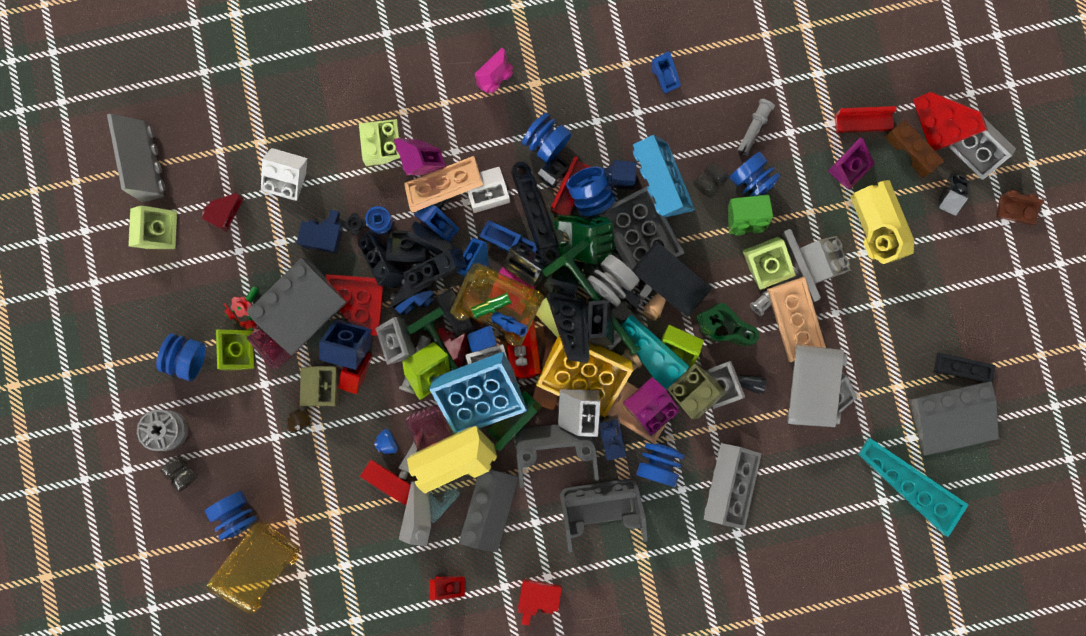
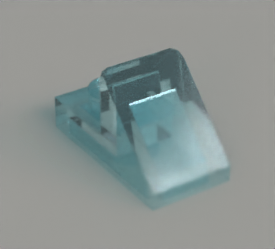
[429,488,461,523]

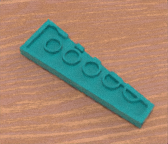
[858,438,968,537]

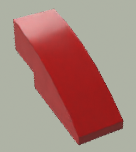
[360,460,411,505]

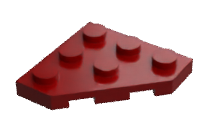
[913,92,988,151]
[326,274,384,336]

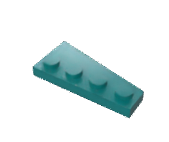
[621,314,689,391]

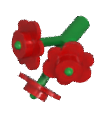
[224,287,259,330]

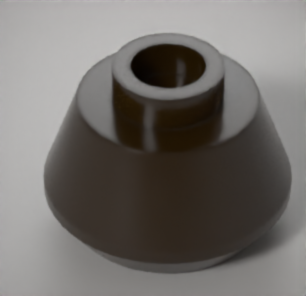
[287,409,312,433]

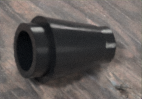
[739,374,767,395]

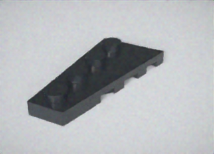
[546,292,589,363]

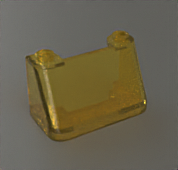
[450,263,544,347]
[206,521,300,614]

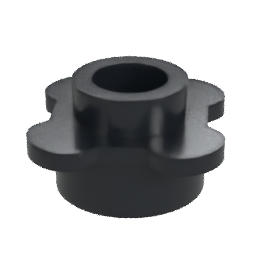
[343,213,366,235]

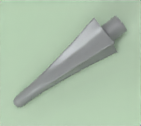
[399,428,424,480]

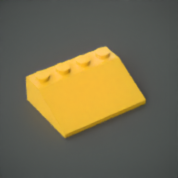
[536,336,633,417]

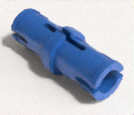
[491,312,528,337]

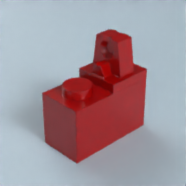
[518,579,562,626]

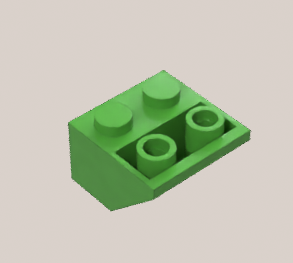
[728,195,773,236]

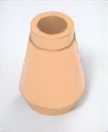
[643,293,666,321]

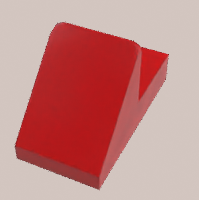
[430,576,465,601]

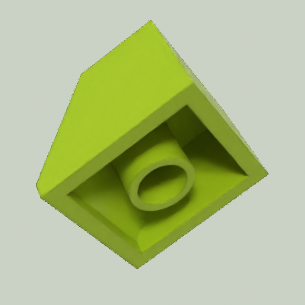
[661,325,704,375]
[402,342,450,400]

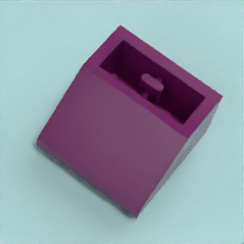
[394,138,446,175]
[623,377,680,436]

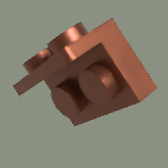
[996,190,1045,226]

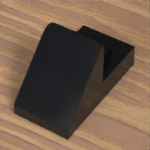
[538,155,570,188]

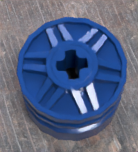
[522,112,572,164]
[729,152,781,197]
[566,167,615,216]
[156,333,206,381]
[636,443,685,487]
[204,490,258,541]

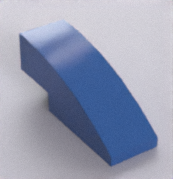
[479,220,538,254]

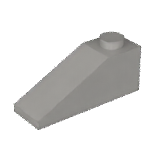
[399,482,431,547]

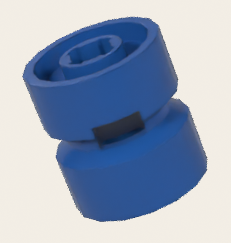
[365,206,394,236]

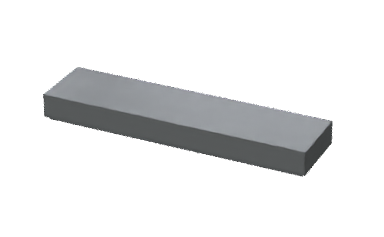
[781,229,821,303]

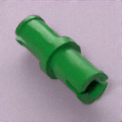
[471,292,512,319]

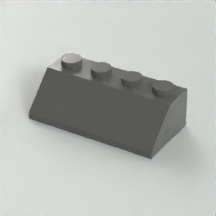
[459,469,519,553]

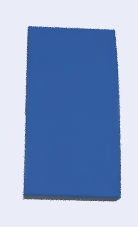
[395,291,435,316]

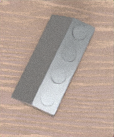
[703,443,762,529]

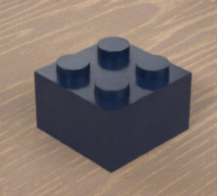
[319,319,372,370]

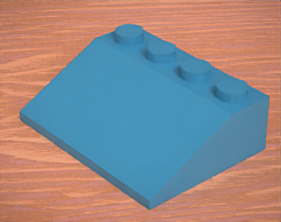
[633,135,695,217]
[430,351,527,434]

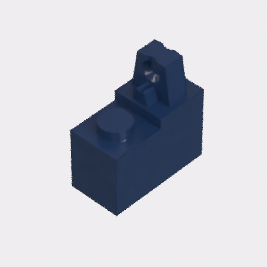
[602,160,637,190]
[297,210,343,254]
[599,415,627,461]

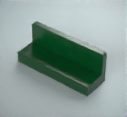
[488,391,542,452]

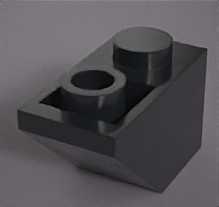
[938,173,969,216]

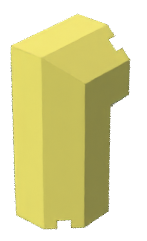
[850,180,914,264]
[407,426,497,493]

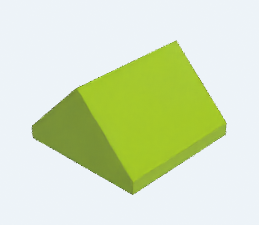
[216,329,254,371]

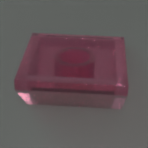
[246,329,299,369]

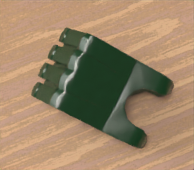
[554,215,615,264]
[696,303,759,347]

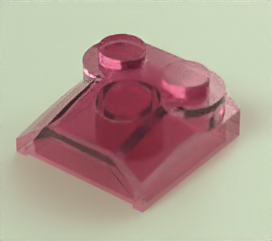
[405,405,454,451]

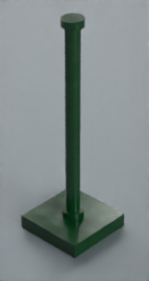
[542,238,641,356]
[407,307,460,371]

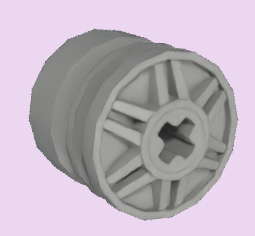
[587,254,640,306]
[137,410,188,451]

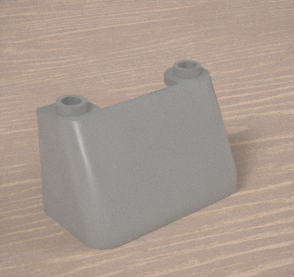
[787,344,847,427]

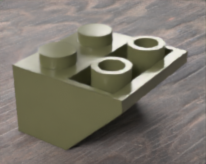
[667,364,726,419]
[300,366,340,407]

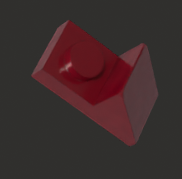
[437,327,469,367]

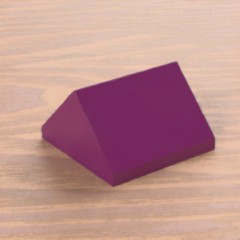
[828,138,875,190]

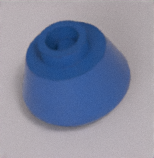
[374,429,399,454]

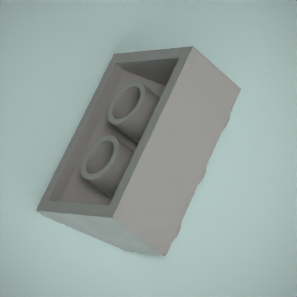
[948,109,1016,180]

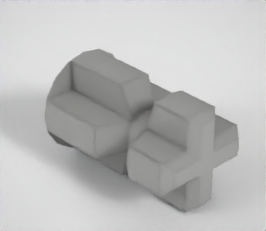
[514,346,528,366]

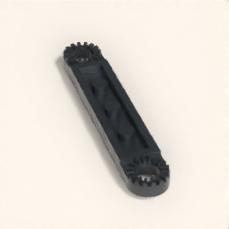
[511,161,561,265]

